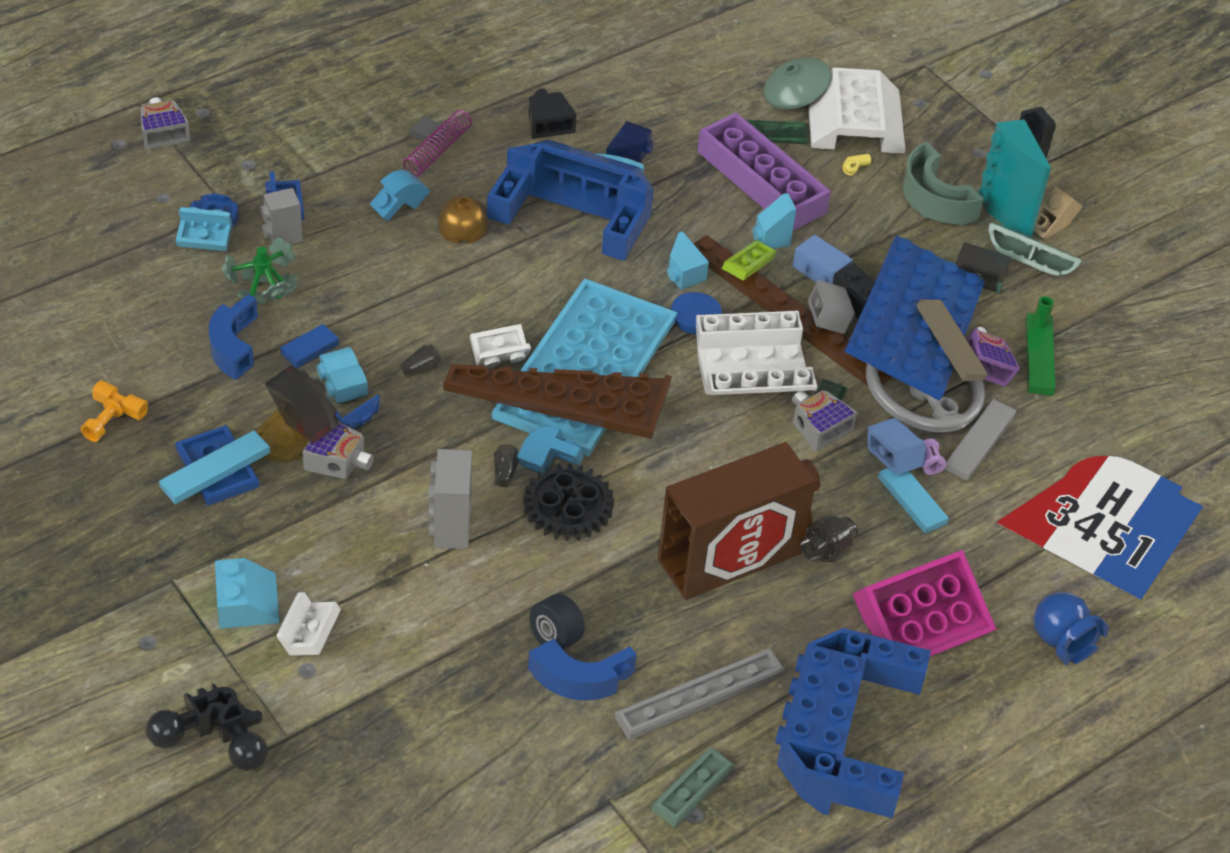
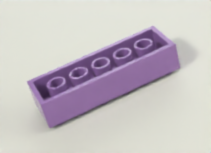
[697,113,831,231]

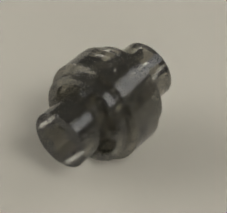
[801,515,858,563]

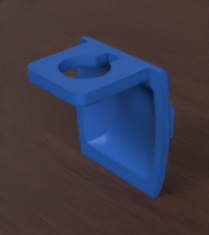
[318,394,380,430]

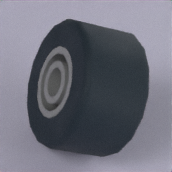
[529,593,585,649]

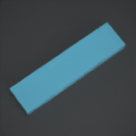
[159,430,270,504]

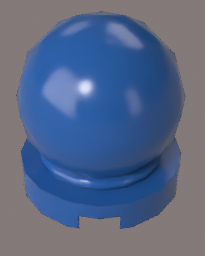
[1033,591,1109,665]

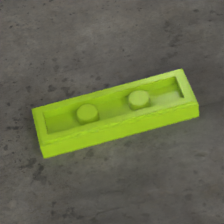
[722,240,777,281]

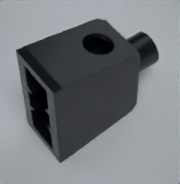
[528,88,576,139]

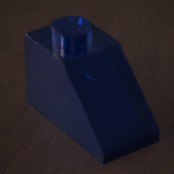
[606,121,654,162]

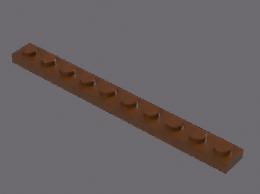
[693,235,891,386]

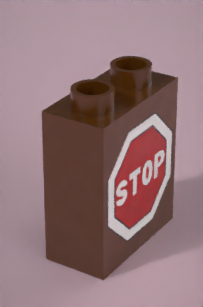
[657,442,820,600]

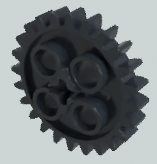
[523,463,614,541]

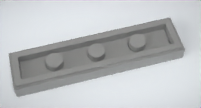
[944,399,1017,481]

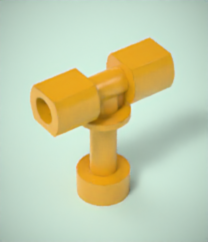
[80,380,148,442]

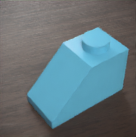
[753,193,796,249]
[667,231,709,290]

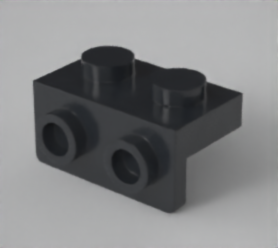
[1019,107,1056,159]

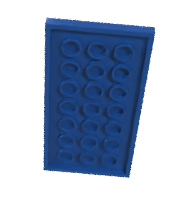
[844,235,985,401]

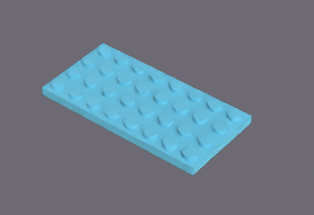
[492,278,677,456]

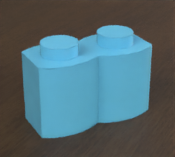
[317,347,368,404]

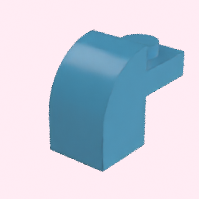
[370,170,430,221]
[517,426,584,475]

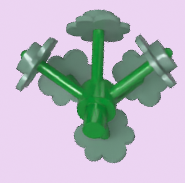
[222,237,297,305]

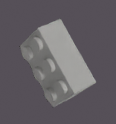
[429,449,472,549]

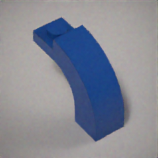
[209,294,258,380]
[528,639,637,700]

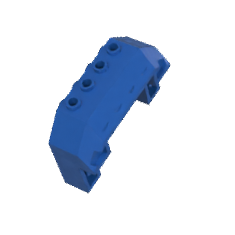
[487,140,654,261]
[775,628,931,818]

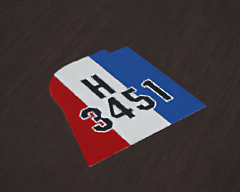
[997,456,1203,600]

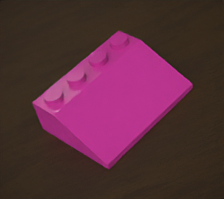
[852,550,997,656]

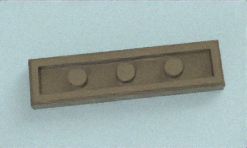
[916,300,988,381]

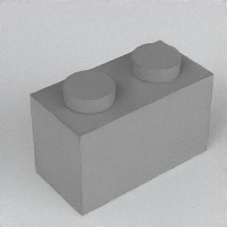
[261,188,303,244]
[808,280,855,334]

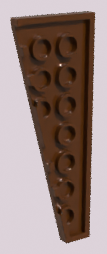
[443,364,672,439]

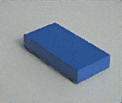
[280,324,339,369]

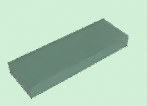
[651,746,734,828]

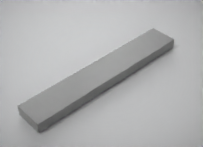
[615,648,785,740]

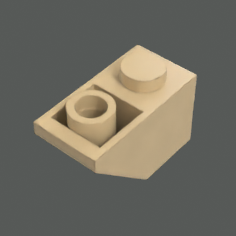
[1034,186,1083,239]

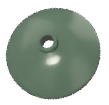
[764,57,831,109]

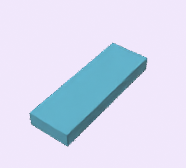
[878,468,949,534]

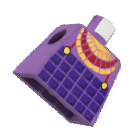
[967,327,1020,386]

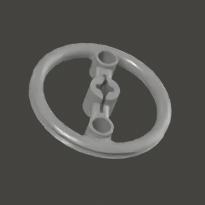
[866,364,985,432]

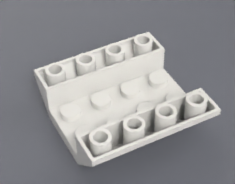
[808,68,905,154]
[696,311,817,395]

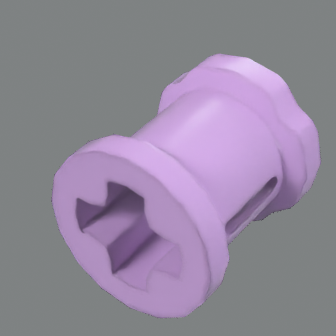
[922,439,947,475]

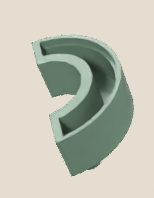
[902,142,984,226]

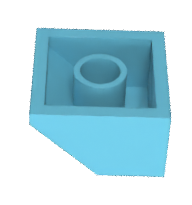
[215,558,280,629]

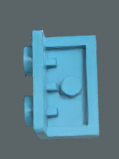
[176,207,233,252]

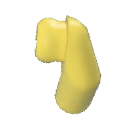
[842,154,871,176]

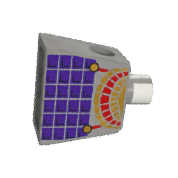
[141,97,190,149]
[792,390,857,452]
[303,416,374,479]

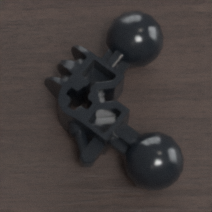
[145,683,268,771]

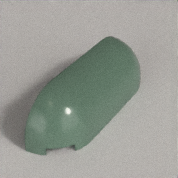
[989,222,1083,276]

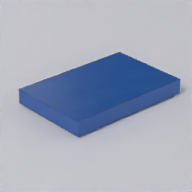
[175,425,260,506]

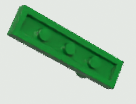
[1025,296,1055,396]

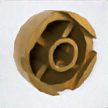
[438,196,488,244]

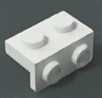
[469,324,531,368]
[277,592,341,655]

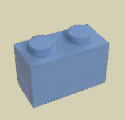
[792,234,853,284]
[868,418,926,475]

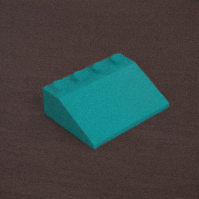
[978,120,1051,237]

